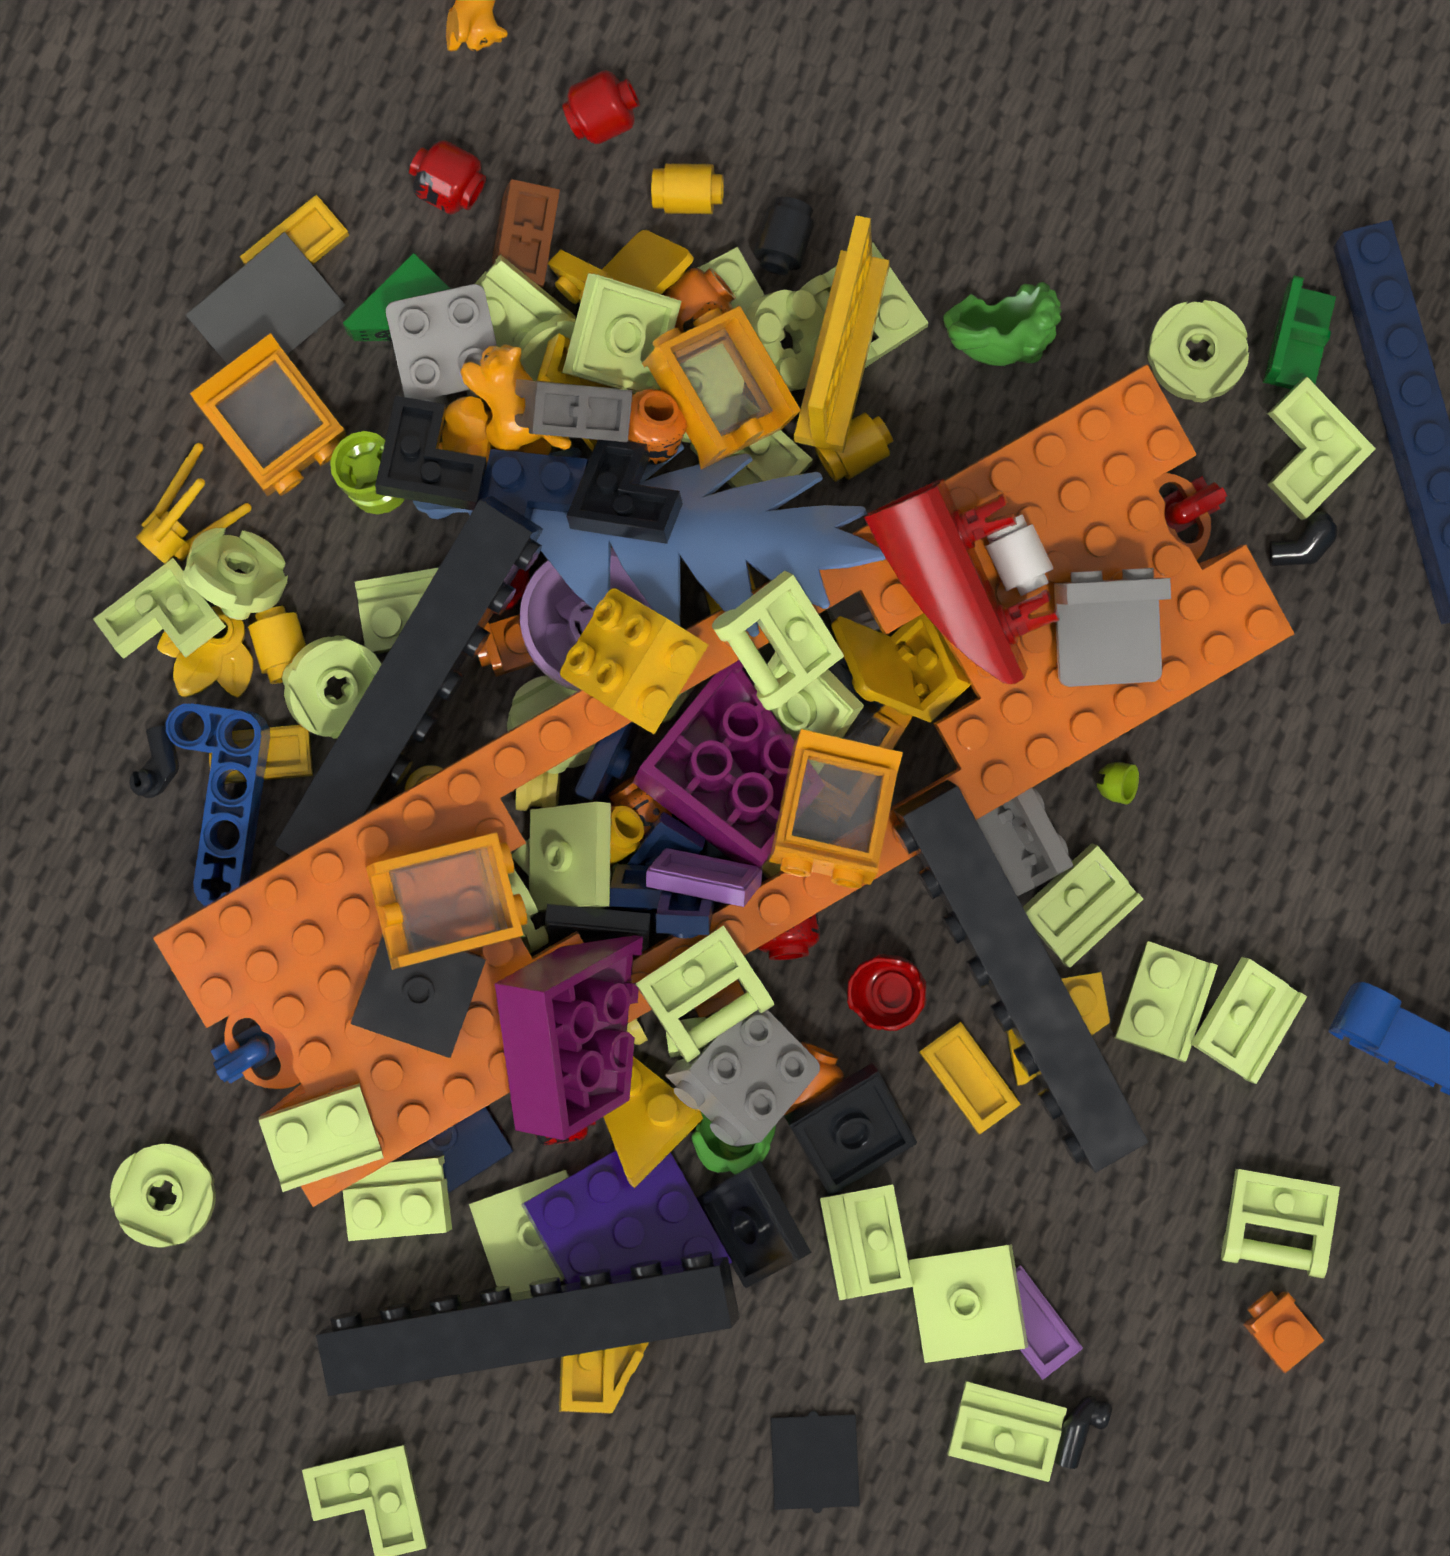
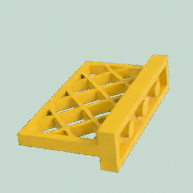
[794,215,890,453]

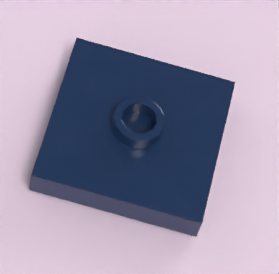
[575,722,640,803]
[396,1107,514,1194]

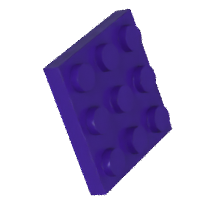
[521,1151,732,1284]

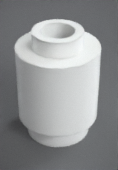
[985,514,1054,596]

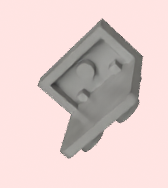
[386,284,497,404]
[1054,568,1171,687]
[976,788,1074,897]
[665,1010,820,1147]

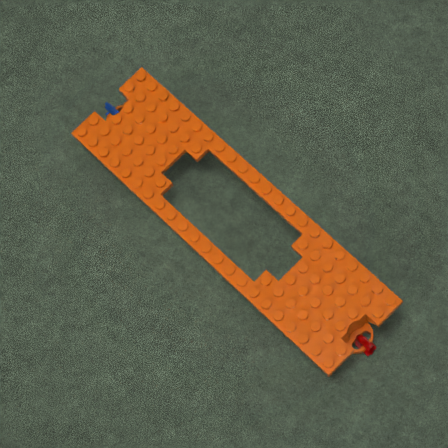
[153,364,1295,1207]

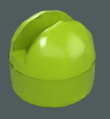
[1097,762,1139,804]

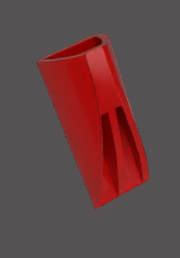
[864,478,1060,684]

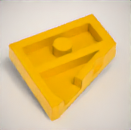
[603,1056,703,1188]

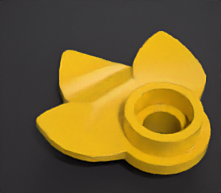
[157,606,253,698]

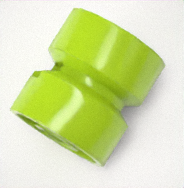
[330,431,405,515]

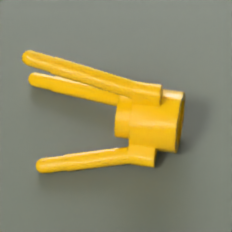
[136,443,252,564]

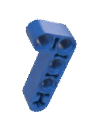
[166,703,270,906]
[1328,982,1450,1096]

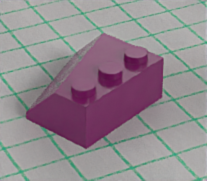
[633,660,825,868]
[495,935,643,1140]

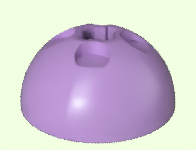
[520,548,653,691]

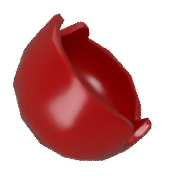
[847,954,926,1031]

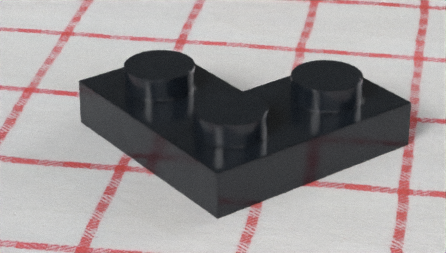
[375,396,486,511]
[566,440,683,544]

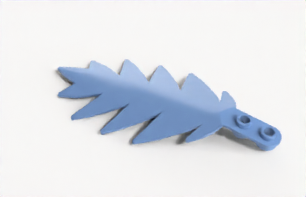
[413,443,886,637]

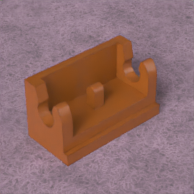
[491,179,560,288]

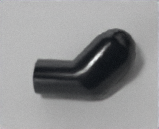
[1269,512,1338,566]
[129,725,179,798]
[1054,1396,1112,1469]

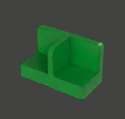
[1263,275,1336,389]

